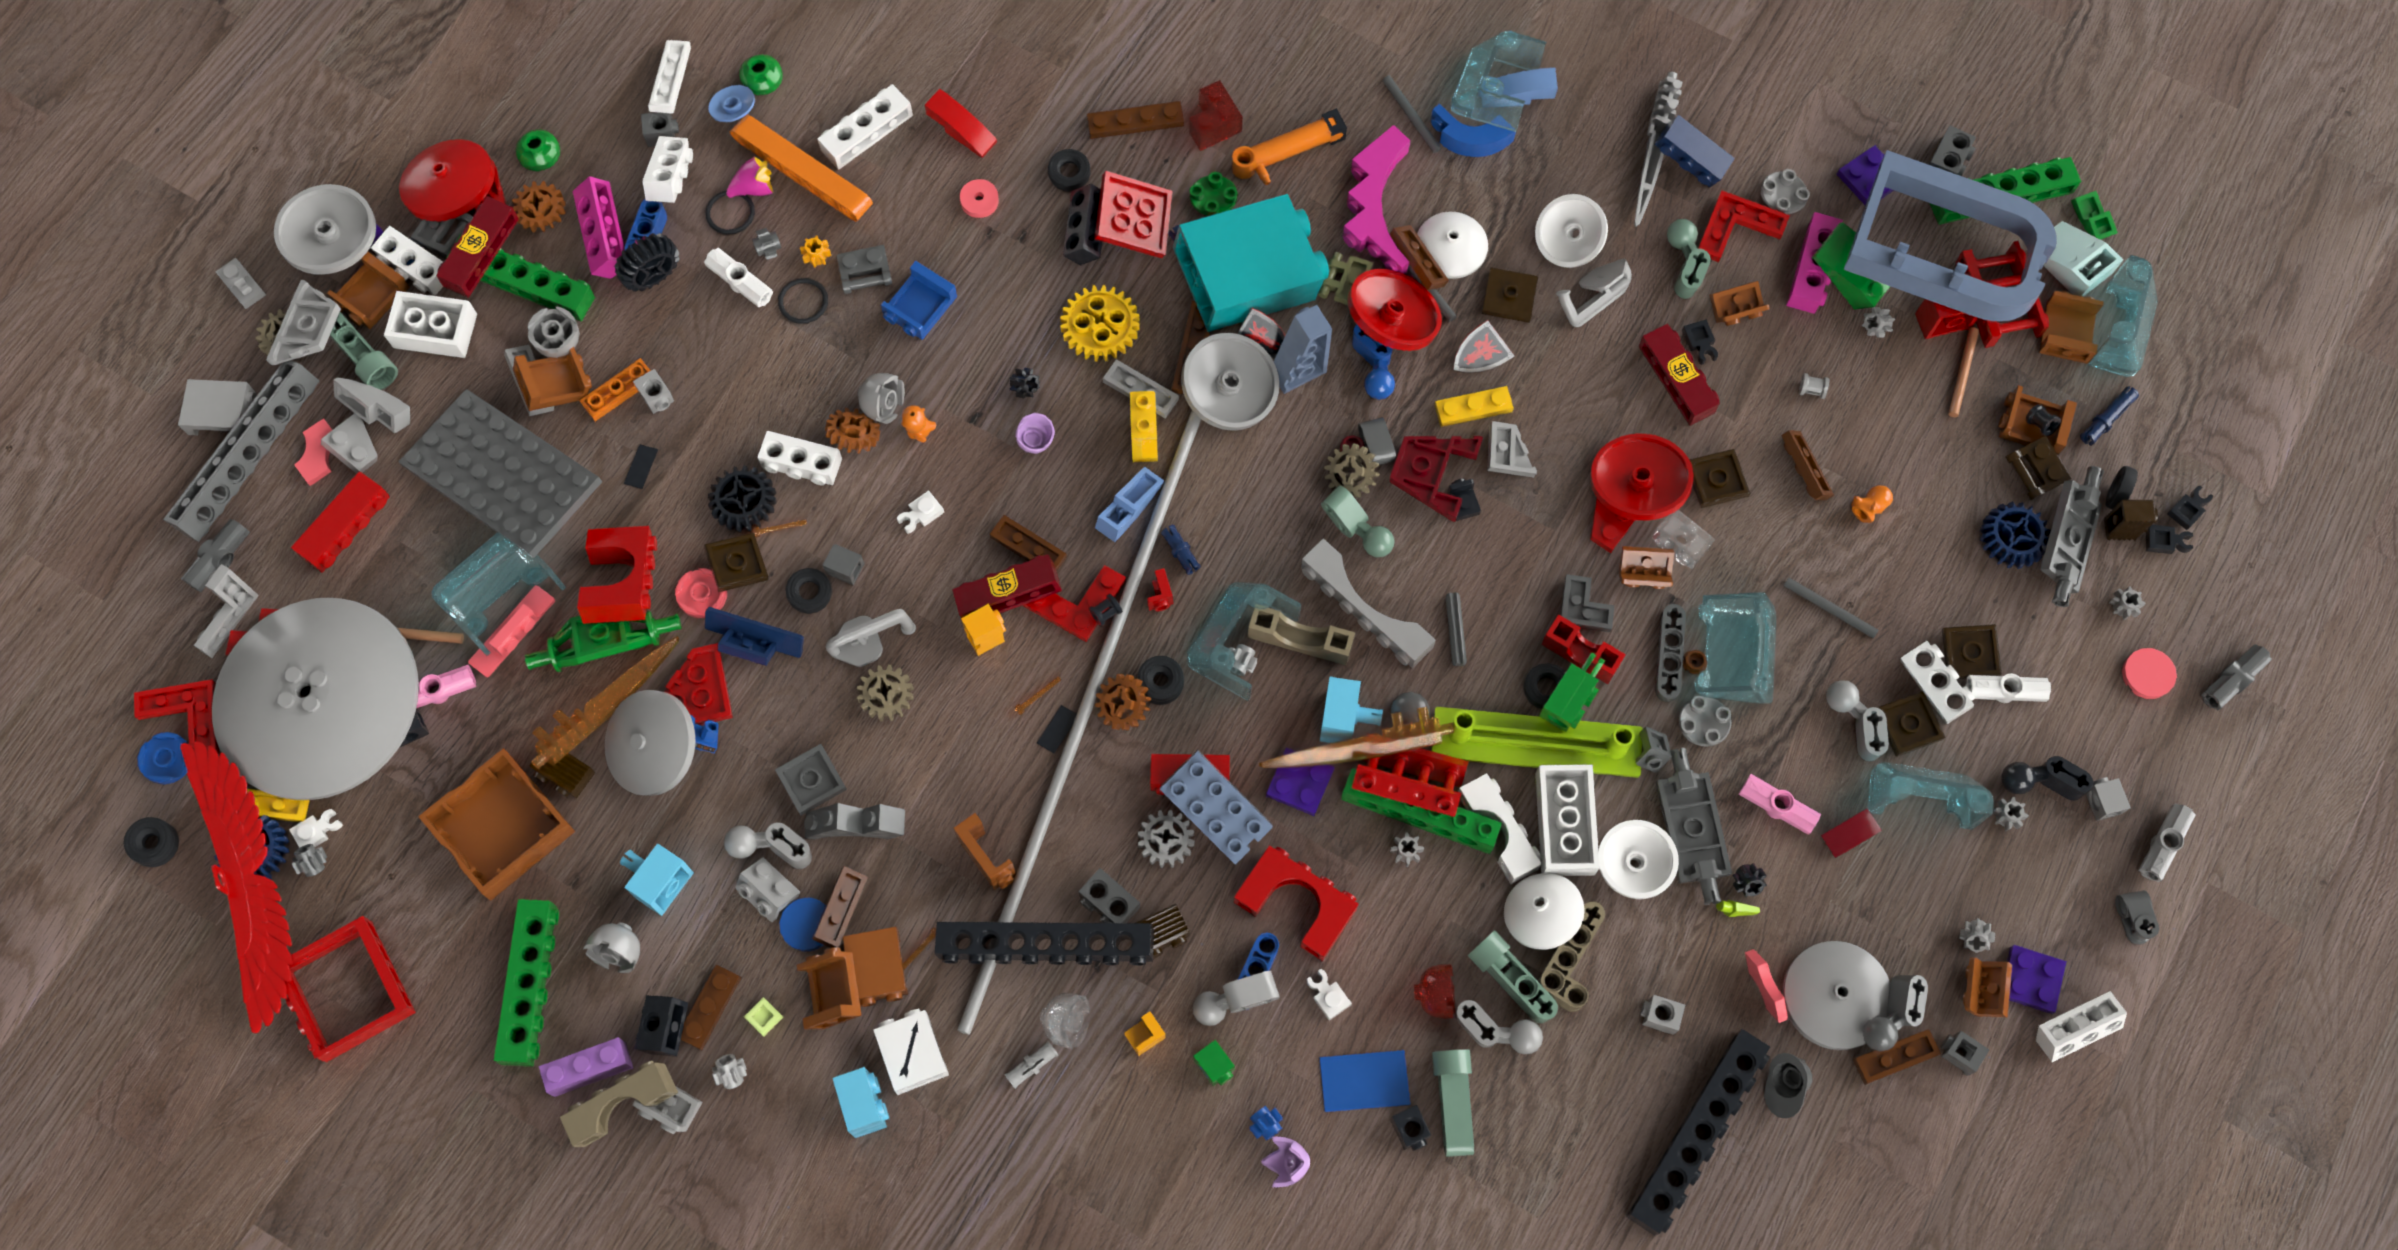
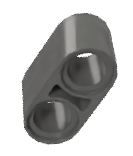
[1358,417,1396,465]

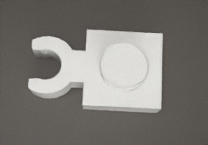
[897,490,944,534]
[289,809,343,848]
[1307,969,1352,1021]

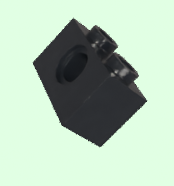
[635,995,688,1057]

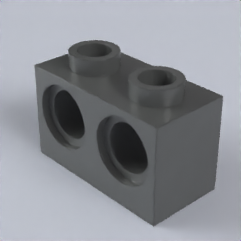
[1929,125,1976,176]
[1079,868,1140,923]

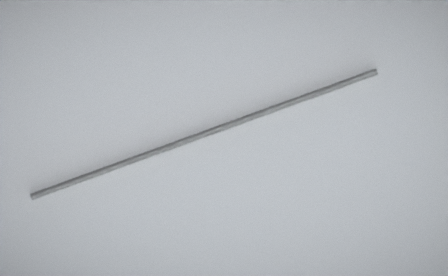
[957,410,1201,1035]

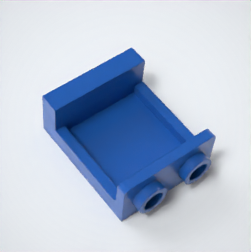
[881,261,957,340]

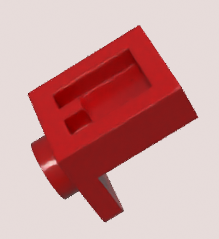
[1147,568,1173,611]

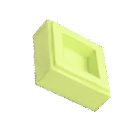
[744,997,783,1036]

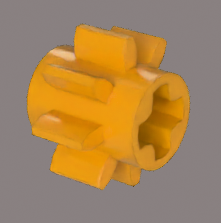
[800,235,831,268]

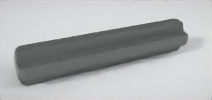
[1446,592,1467,667]

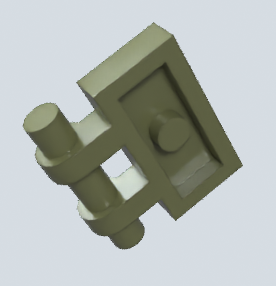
[1318,252,1373,305]

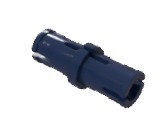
[1161,525,1201,575]

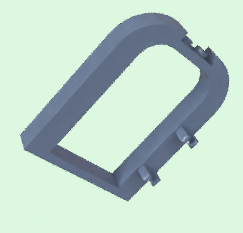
[1843,150,2057,321]

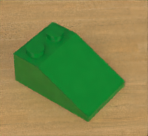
[1813,222,1890,310]

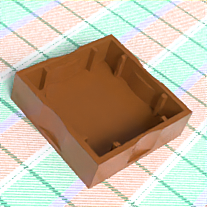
[418,748,576,901]

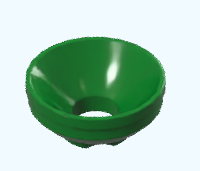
[739,54,783,95]
[515,129,561,171]

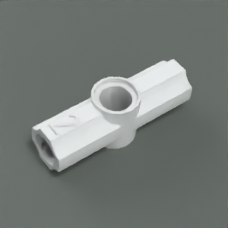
[704,248,773,307]
[1966,673,2051,703]

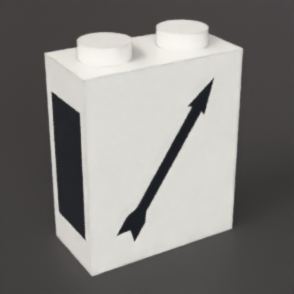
[874,1009,949,1095]

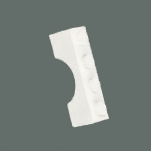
[1458,773,1542,884]

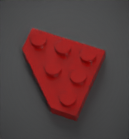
[664,643,733,725]

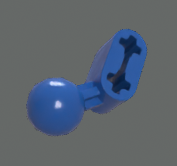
[1352,324,1395,400]

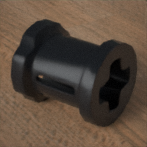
[2026,404,2061,436]
[1088,593,1123,627]

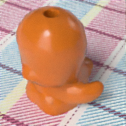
[901,405,936,442]
[1851,485,1893,523]

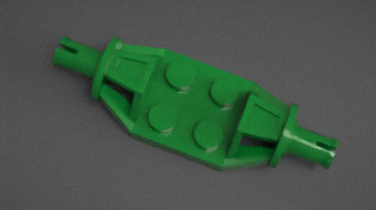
[525,611,682,672]

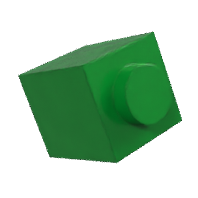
[1193,1040,1235,1086]

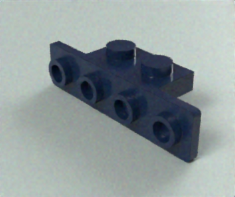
[705,607,804,666]

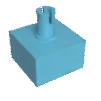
[1320,677,1383,746]
[620,843,694,916]

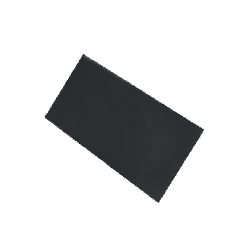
[624,444,658,489]
[1037,705,1077,753]

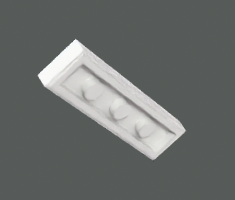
[648,40,691,113]

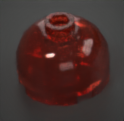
[1414,964,1455,1019]

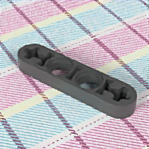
[1655,604,1686,702]

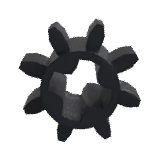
[1009,368,1040,399]
[1732,863,1767,897]

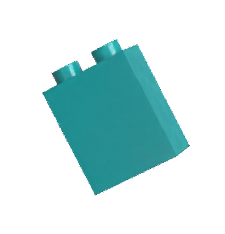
[1173,194,1329,332]

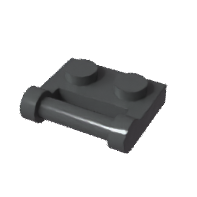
[410,213,473,259]
[836,245,893,294]

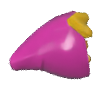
[726,157,773,198]

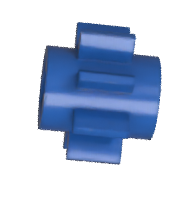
[1249,1106,1283,1141]

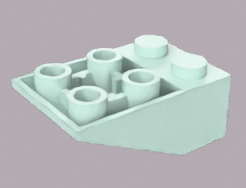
[2044,221,2123,297]

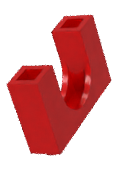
[577,526,657,624]
[1234,845,1359,962]

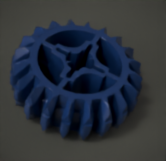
[1979,501,2051,569]
[213,815,290,879]

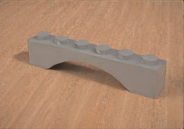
[1301,539,1436,669]

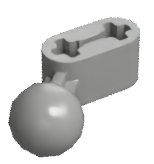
[1826,680,1889,761]
[724,823,812,869]
[1193,971,1280,1026]
[1456,1000,1543,1054]

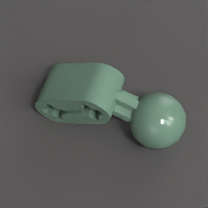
[1667,219,1711,299]
[1321,485,1395,558]

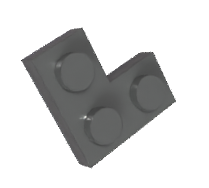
[1561,574,1615,632]

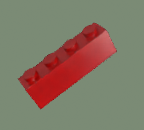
[291,471,390,573]

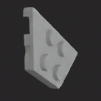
[266,280,341,365]

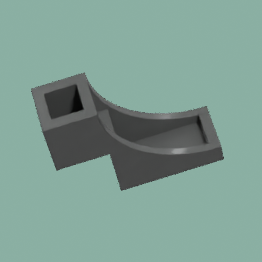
[804,803,905,840]

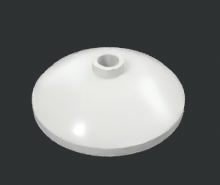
[1535,194,1608,268]
[1417,212,1488,279]
[1598,820,1679,899]
[1504,873,1584,950]

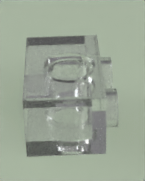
[1652,510,1715,569]

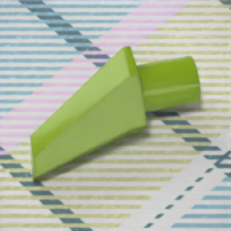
[1716,900,1760,917]

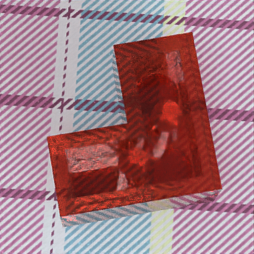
[1189,80,1243,151]

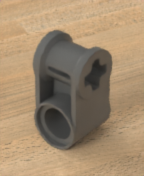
[2115,890,2159,945]

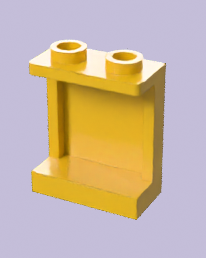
[1130,391,1158,462]

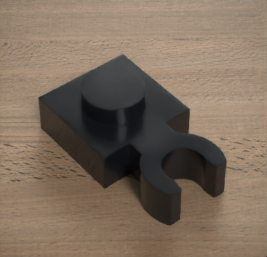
[1682,319,1718,365]
[2167,485,2213,530]
[2146,525,2193,554]

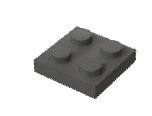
[775,744,847,815]

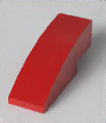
[925,89,997,158]

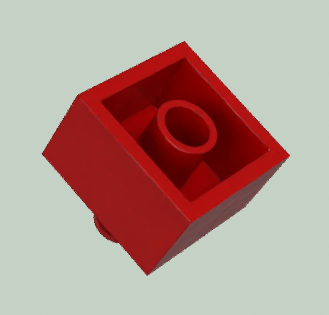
[1915,299,1978,339]

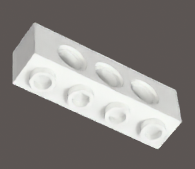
[818,84,913,170]

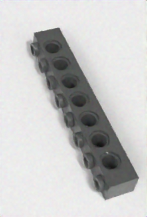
[163,360,319,542]

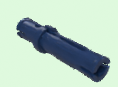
[2080,386,2139,446]

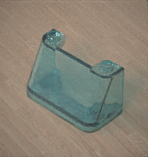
[2088,255,2158,377]
[1695,592,1776,704]
[1868,762,1994,830]

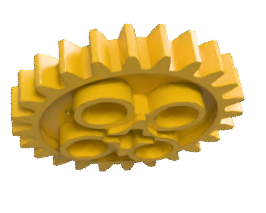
[1060,285,1140,362]

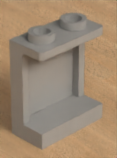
[178,379,257,435]

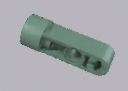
[330,312,398,390]
[1467,930,1558,1023]
[1432,1050,1474,1157]

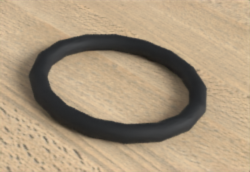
[705,190,755,235]
[778,278,828,324]

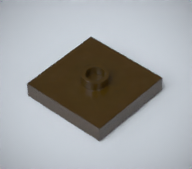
[1482,267,1538,323]
[1689,449,1751,508]
[704,533,769,592]
[1942,624,2002,679]
[1877,691,1946,757]

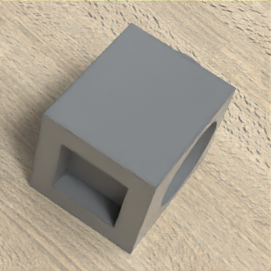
[633,369,674,414]
[2086,777,2131,821]
[1640,995,1685,1035]

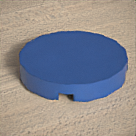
[137,732,189,785]
[779,898,826,952]

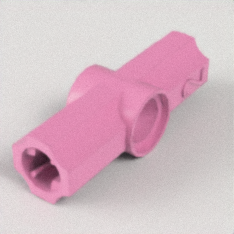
[416,665,476,708]
[1739,774,1821,835]

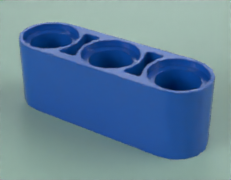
[624,199,667,250]
[1238,933,1279,1010]

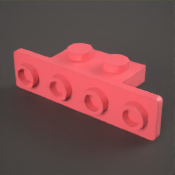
[468,585,555,677]

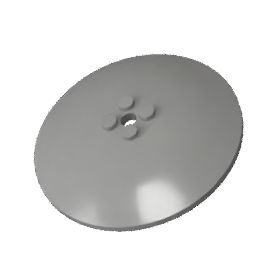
[212,598,419,800]

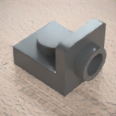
[1636,726,1672,773]

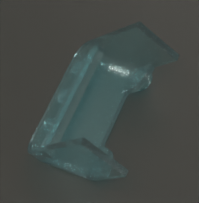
[1450,31,1547,132]
[432,533,566,656]
[1187,582,1302,701]

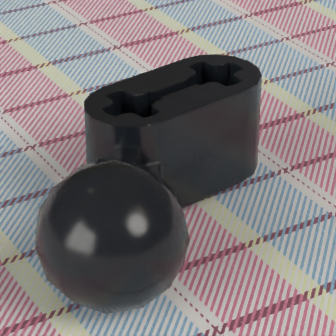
[2001,756,2094,801]

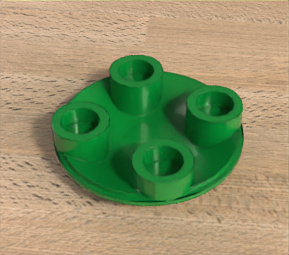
[1190,172,1238,216]

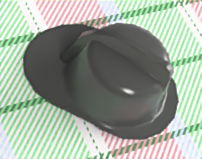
[1764,1053,1812,1119]

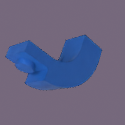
[1430,104,1516,157]

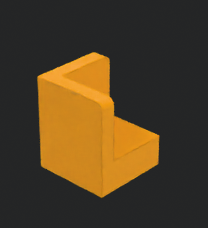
[1125,1011,1166,1056]

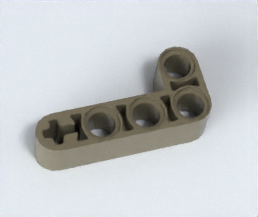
[1538,902,1605,1012]

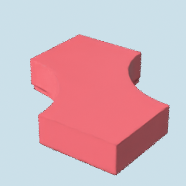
[294,418,332,486]
[1745,949,1788,1023]

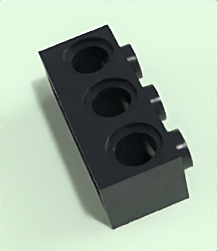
[1063,184,1103,266]

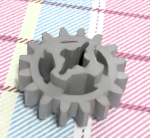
[1138,810,1195,868]

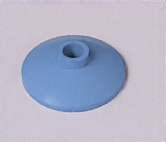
[708,85,755,122]

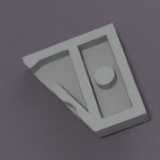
[321,413,378,474]
[1487,421,1537,478]

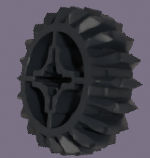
[614,233,680,292]
[708,465,777,533]

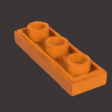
[579,358,651,422]

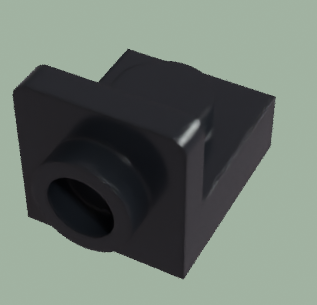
[1447,479,1481,521]

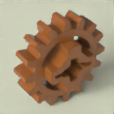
[512,181,566,232]
[825,408,880,454]
[1095,674,1151,731]

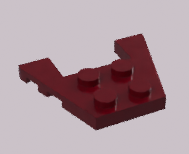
[1389,436,1483,522]

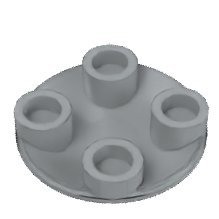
[1761,169,1810,214]
[1679,696,1732,747]

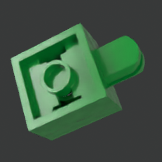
[1540,653,1605,732]

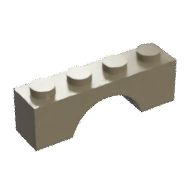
[1248,605,1355,666]
[560,1061,678,1147]

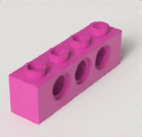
[572,176,625,279]
[1786,212,1843,314]

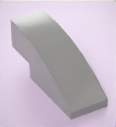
[334,377,410,433]

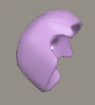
[1015,413,1055,454]

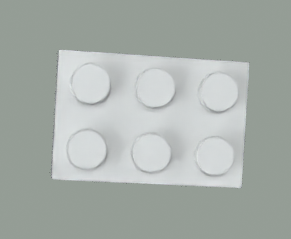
[384,291,477,358]

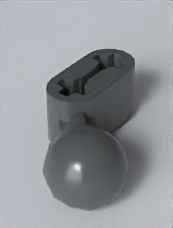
[1863,975,1928,1051]

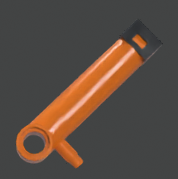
[1232,108,1347,185]

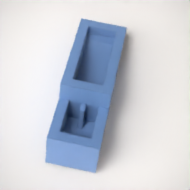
[1481,68,1558,106]
[1095,467,1164,542]

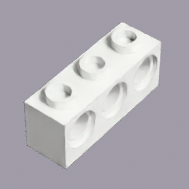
[642,136,693,203]
[371,226,443,296]
[757,431,842,486]
[1900,641,1975,724]
[2036,991,2127,1062]

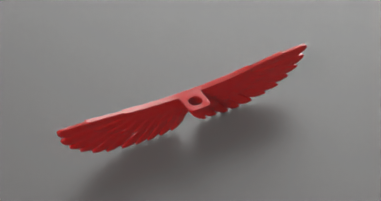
[180,741,293,1034]

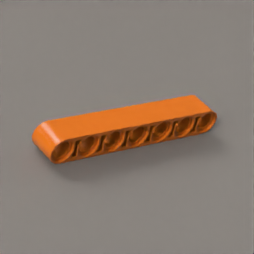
[730,114,873,222]

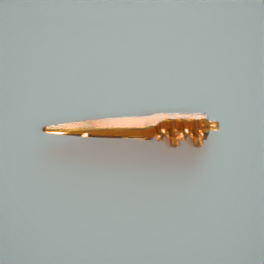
[531,636,680,769]
[1258,706,1454,768]

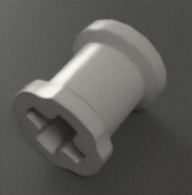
[1799,373,1829,399]

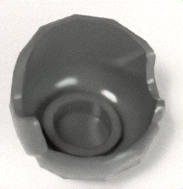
[1390,691,1430,731]

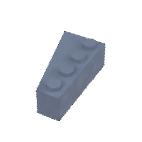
[1274,305,1332,394]

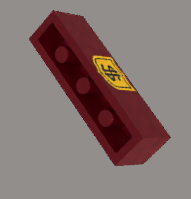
[436,196,519,298]
[1638,324,1720,426]
[952,554,1062,618]

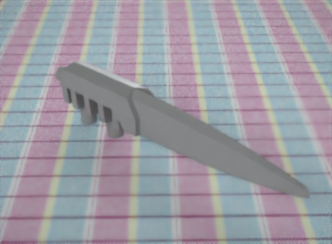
[1634,72,1682,227]

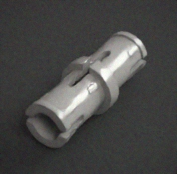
[1005,1041,1058,1089]

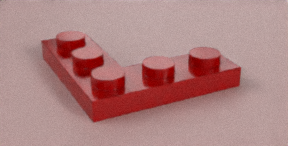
[1698,190,1790,262]
[1022,565,1126,642]
[134,679,220,755]

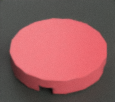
[675,568,727,619]
[2122,648,2177,699]

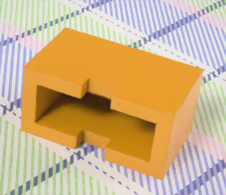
[961,604,1006,656]

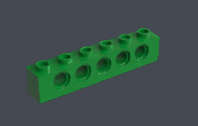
[1930,157,2082,225]
[446,234,595,322]
[1341,768,1502,854]
[494,899,559,1067]

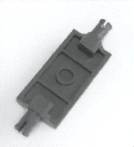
[2040,466,2104,607]
[1656,748,1732,905]

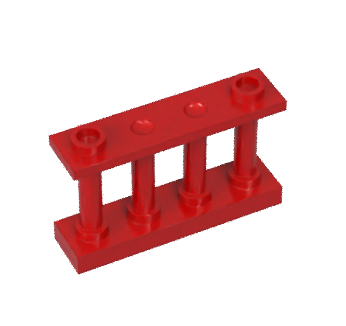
[1955,241,2049,348]
[1352,733,1469,817]

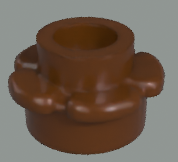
[1682,650,1707,675]

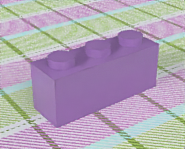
[539,1037,633,1097]

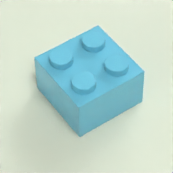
[832,1067,889,1138]

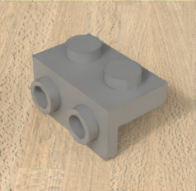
[735,857,800,922]
[632,1087,703,1134]

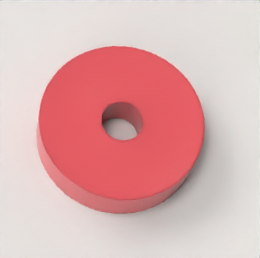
[960,179,999,218]

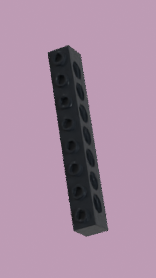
[934,922,1154,966]
[1626,1029,1770,1236]

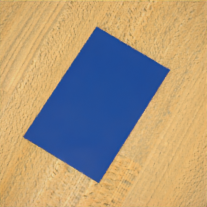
[1319,1050,1411,1112]

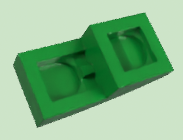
[2071,191,2118,240]

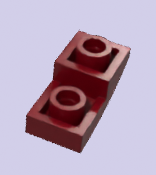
[1821,808,1882,858]

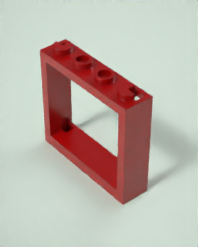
[285,916,416,1062]

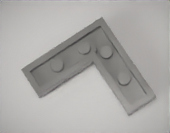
[194,564,259,658]

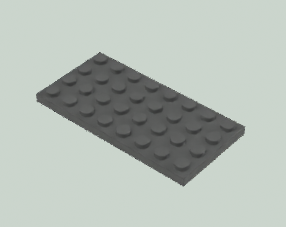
[398,389,602,558]

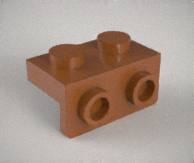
[1709,281,1770,326]
[1619,546,1675,589]
[1963,957,2012,1018]

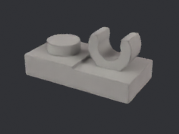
[215,258,266,309]

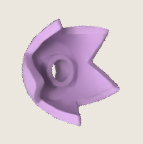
[1261,1137,1310,1187]

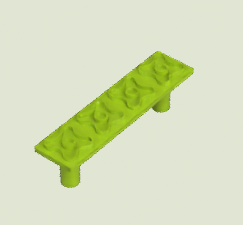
[1432,707,1643,778]

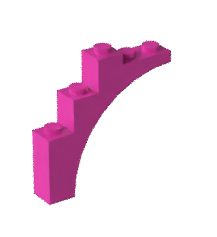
[1343,125,1410,274]

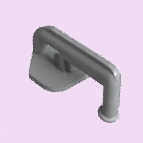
[1556,259,1632,327]
[826,609,916,667]

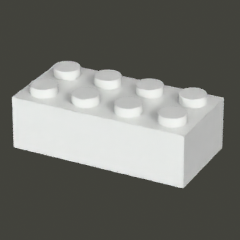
[1535,765,1600,876]

